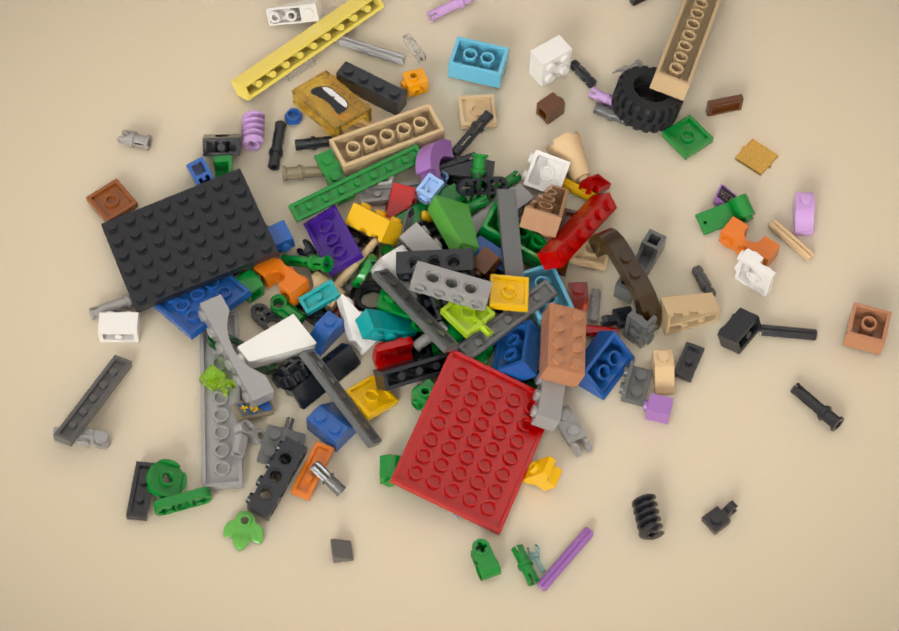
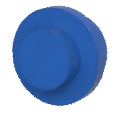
[285,108,303,125]

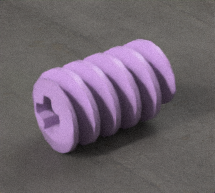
[241,111,265,151]

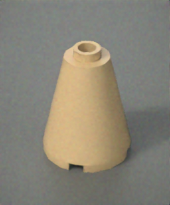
[546,131,591,183]

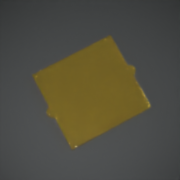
[735,139,778,176]

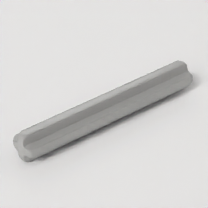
[339,36,405,65]

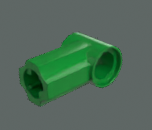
[270,294,306,324]

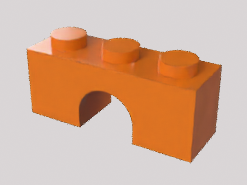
[719,216,780,266]
[253,257,310,306]

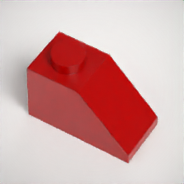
[385,182,417,218]

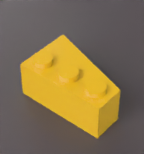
[345,202,403,246]

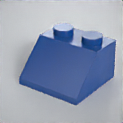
[306,402,356,452]

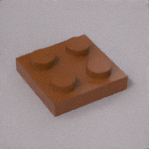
[86,178,138,222]

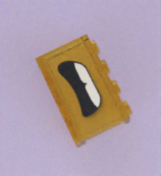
[292,70,372,138]

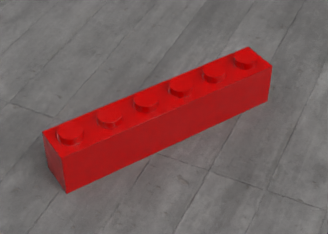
[537,192,617,270]

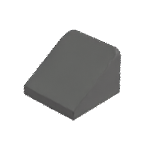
[330,539,353,563]

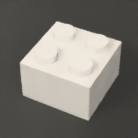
[529,35,572,87]

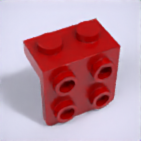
[372,337,414,369]

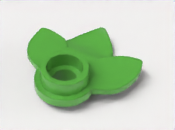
[223,511,264,551]

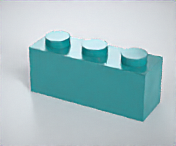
[355,309,417,342]

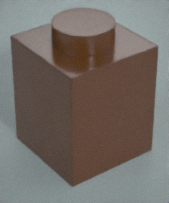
[536,92,565,124]
[475,246,502,280]

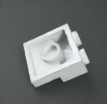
[521,150,571,192]
[734,248,776,297]

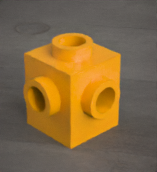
[400,67,429,97]

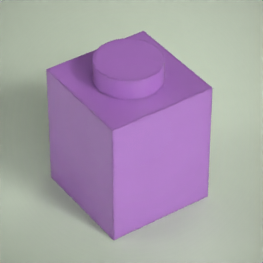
[643,393,674,424]

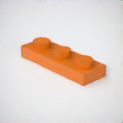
[291,441,334,501]

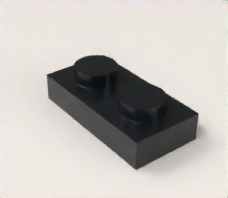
[674,342,705,383]

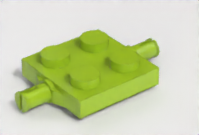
[440,302,495,339]

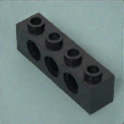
[396,248,475,282]
[245,436,308,521]

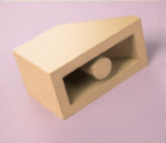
[650,349,675,395]

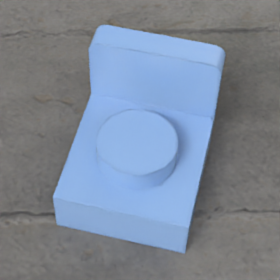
[416,173,445,205]

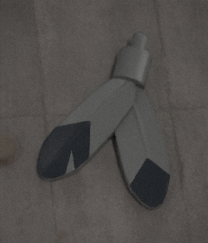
[397,207,427,247]

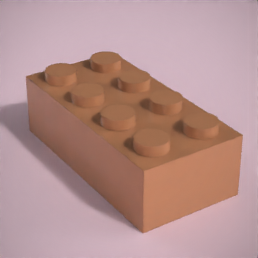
[539,302,586,388]

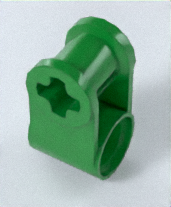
[471,539,501,581]

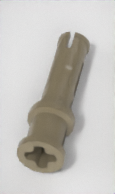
[282,164,323,182]

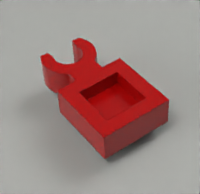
[579,174,611,195]

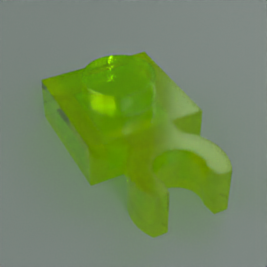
[199,364,235,396]

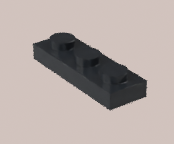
[126,461,154,521]

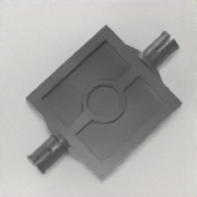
[257,417,306,480]

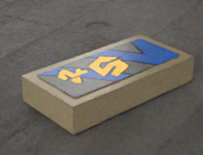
[231,400,276,422]

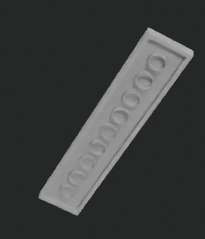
[200,312,243,490]

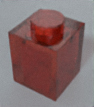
[567,282,589,310]

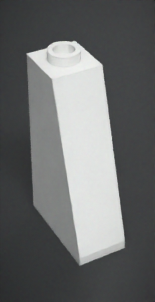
[236,314,317,368]

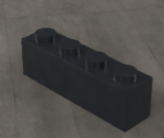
[336,61,407,115]
[373,350,449,391]

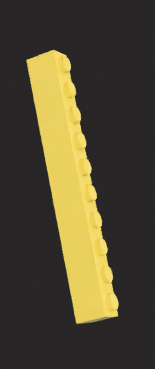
[231,0,384,101]

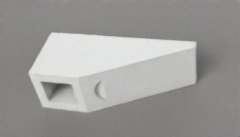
[266,0,325,26]
[337,294,377,356]

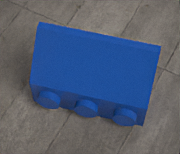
[492,319,541,382]
[578,331,635,400]

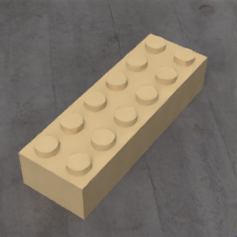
[329,103,445,177]

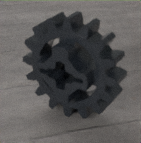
[271,357,310,389]

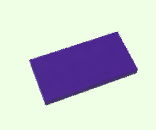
[303,205,364,277]

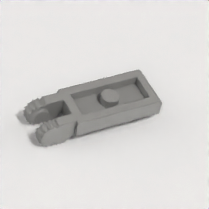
[557,405,593,457]
[53,427,111,449]

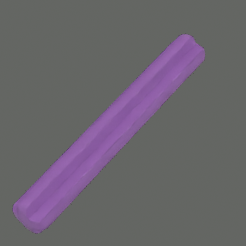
[537,527,594,591]

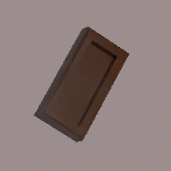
[705,94,744,116]

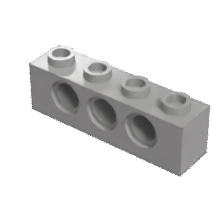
[409,261,493,311]

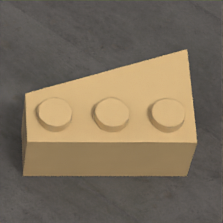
[659,292,721,336]

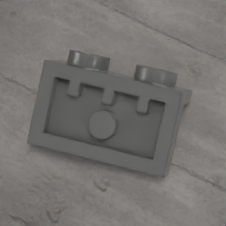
[623,310,657,349]
[619,360,653,407]

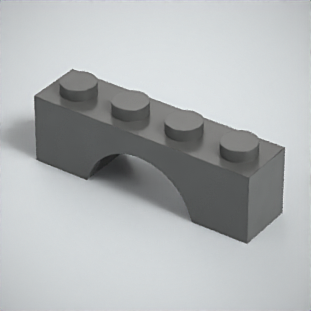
[613,229,667,304]

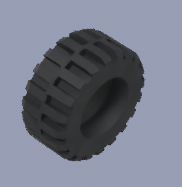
[611,65,684,133]

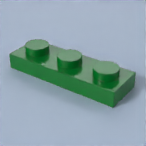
[314,149,355,206]

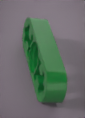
[153,487,213,516]

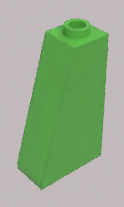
[427,195,479,253]

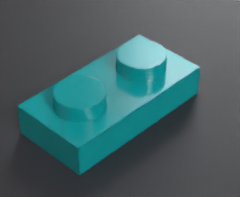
[298,279,341,316]

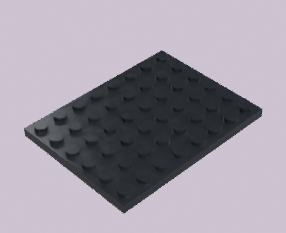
[101,168,279,313]

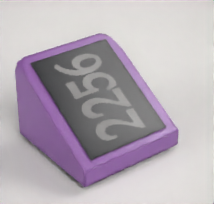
[713,184,737,206]

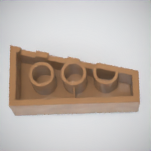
[519,184,569,238]

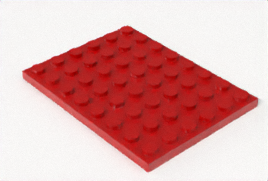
[389,350,545,535]

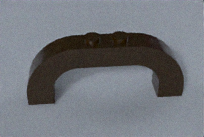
[588,228,662,330]

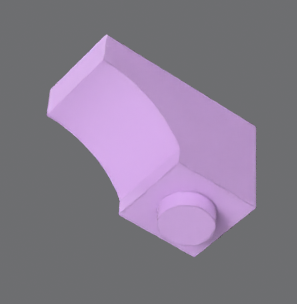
[792,192,815,236]

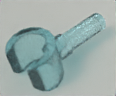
[527,544,546,574]

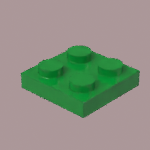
[662,114,714,160]

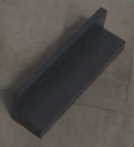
[283,343,361,409]

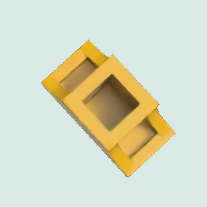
[522,456,562,491]

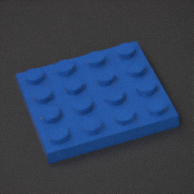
[153,275,252,340]

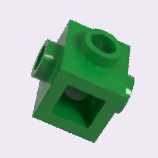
[411,379,434,412]

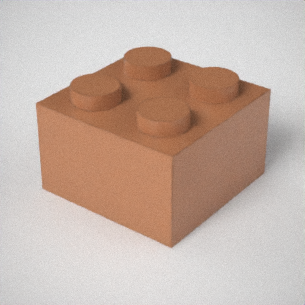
[843,302,892,355]

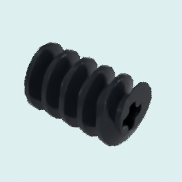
[632,494,664,540]

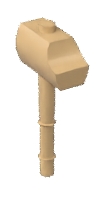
[311,238,379,312]

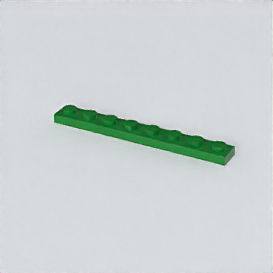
[288,144,420,223]

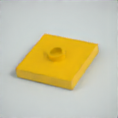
[489,274,529,312]
[345,374,399,421]

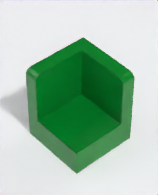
[213,155,233,178]

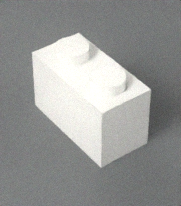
[98,311,140,342]

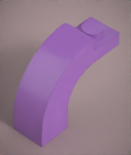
[416,139,454,181]

